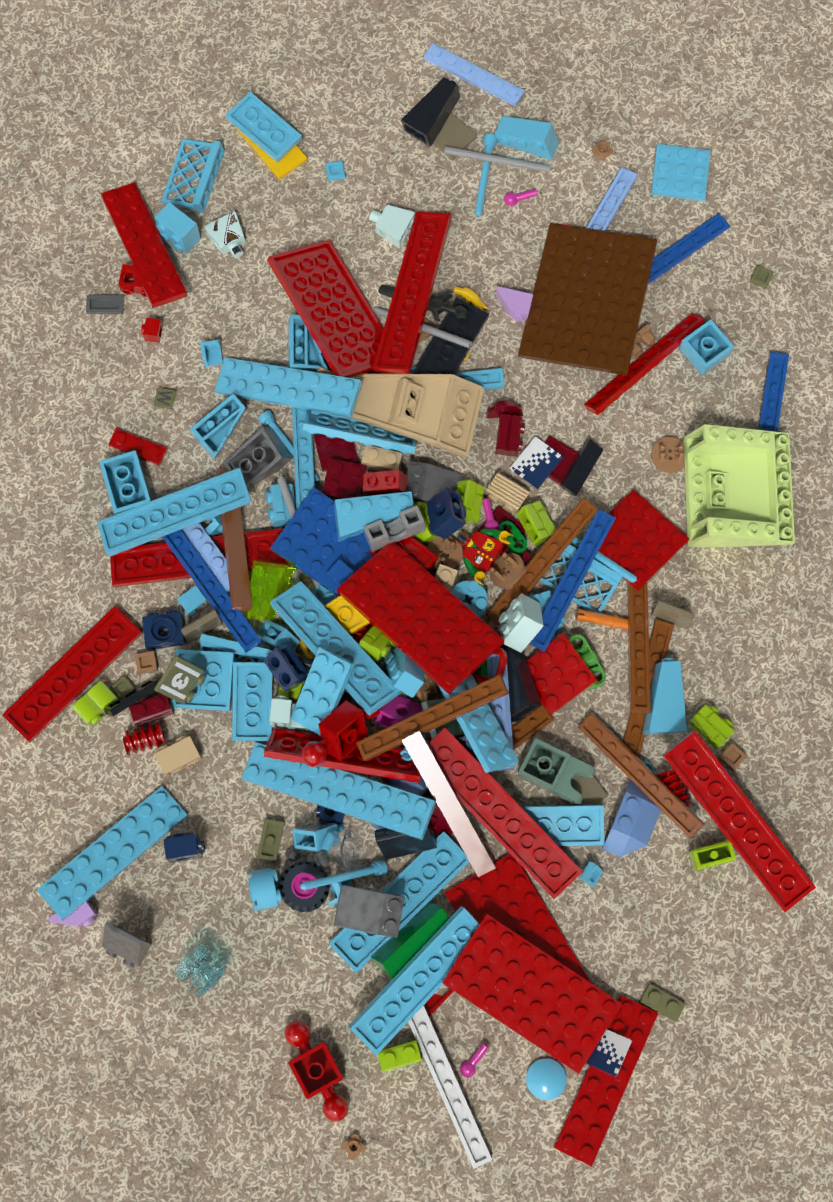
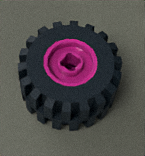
[279,861,330,913]

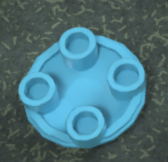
[526,1058,567,1100]

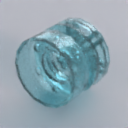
[173,942,228,998]

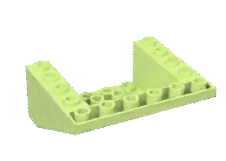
[684,424,795,547]

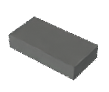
[86,295,124,314]

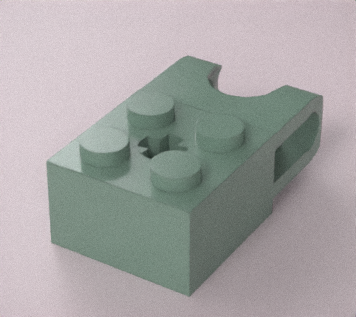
[518,738,596,805]

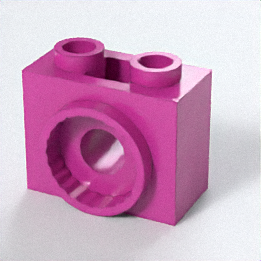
[375,696,423,728]

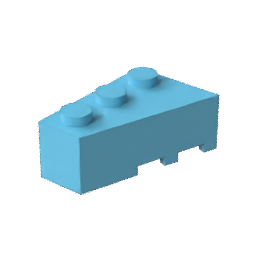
[495,116,559,161]
[288,315,327,372]
[190,394,246,461]
[384,647,424,698]

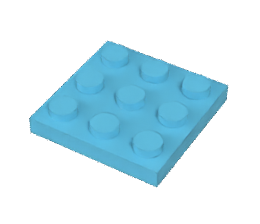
[651,144,711,201]
[171,649,235,711]

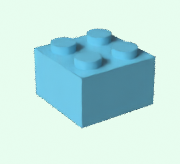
[154,202,201,254]
[679,320,734,376]

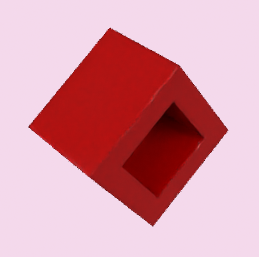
[141,318,163,343]

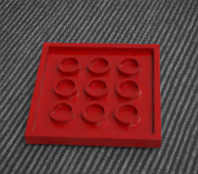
[599,489,689,591]

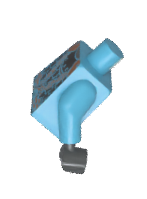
[285,822,343,867]

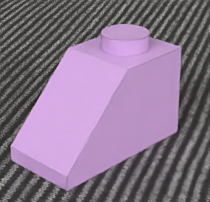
[496,286,533,322]
[48,901,98,927]

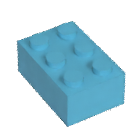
[99,450,152,515]

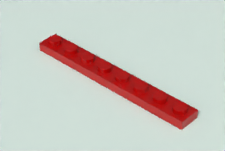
[584,313,705,415]

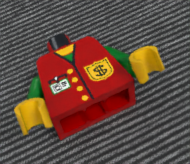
[457,529,513,586]

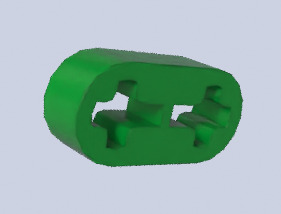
[498,521,528,555]

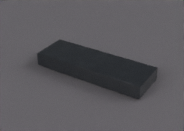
[560,439,603,496]
[103,679,159,717]

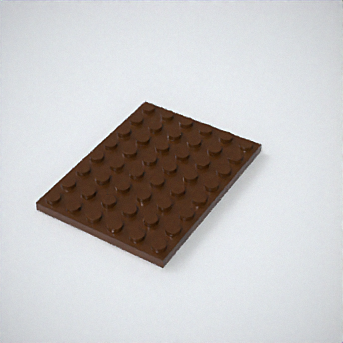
[518,223,658,376]

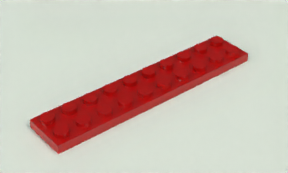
[373,212,452,374]
[110,528,293,588]
[427,727,583,899]
[662,730,816,912]

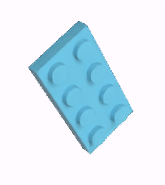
[225,92,302,163]
[290,647,355,736]
[232,662,272,741]
[524,805,604,846]

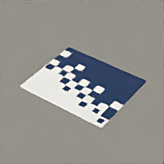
[510,437,563,489]
[586,1030,632,1077]

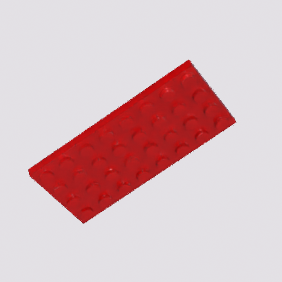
[267,240,383,378]
[337,542,505,695]
[445,854,591,983]
[442,914,622,1074]

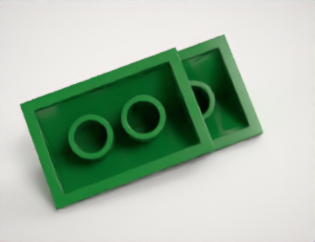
[371,902,449,980]

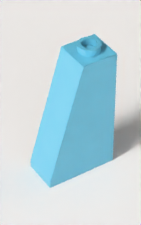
[643,658,687,735]

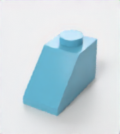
[256,619,300,651]

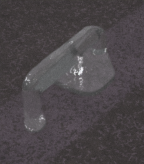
[333,829,377,891]

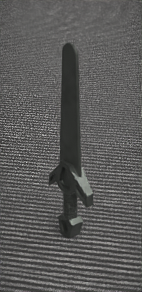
[378,285,469,322]

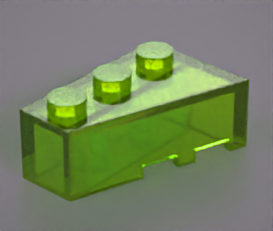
[247,561,297,621]

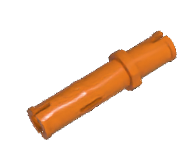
[575,608,629,630]

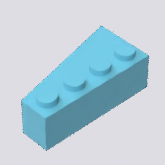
[334,491,414,542]

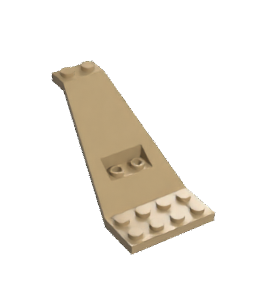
[317,367,484,458]

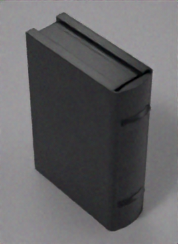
[375,823,437,860]

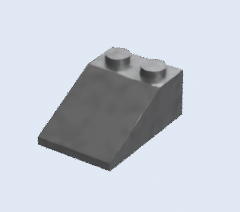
[223,428,293,489]
[407,461,465,504]
[334,885,405,938]
[102,922,152,967]

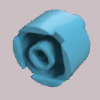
[450,581,488,618]
[247,867,281,911]

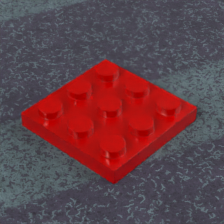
[526,633,598,715]

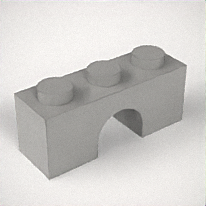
[363,506,425,552]

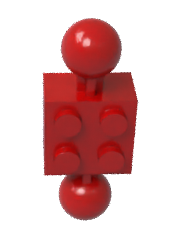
[301,701,382,767]
[284,1020,349,1122]

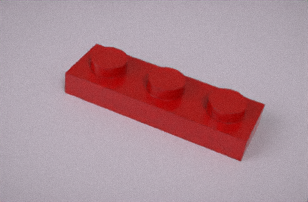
[108,428,168,466]

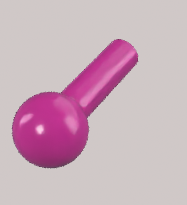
[504,189,538,206]
[482,498,499,530]
[460,1042,490,1077]

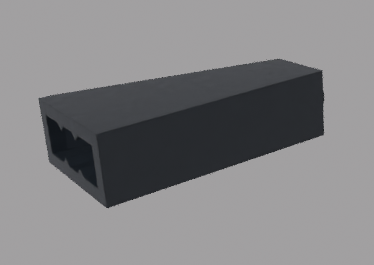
[401,77,460,147]
[500,644,542,723]

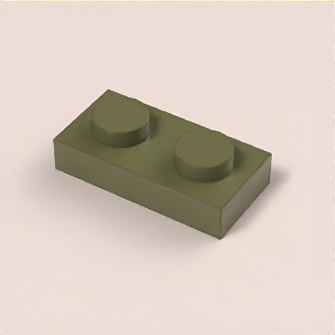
[257,819,285,862]
[640,984,686,1022]

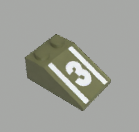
[154,655,207,704]

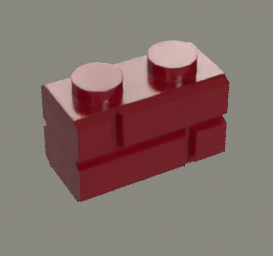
[495,414,525,457]
[129,694,174,727]

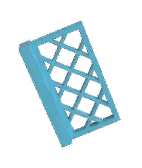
[161,139,225,214]
[540,545,623,613]
[199,634,273,676]

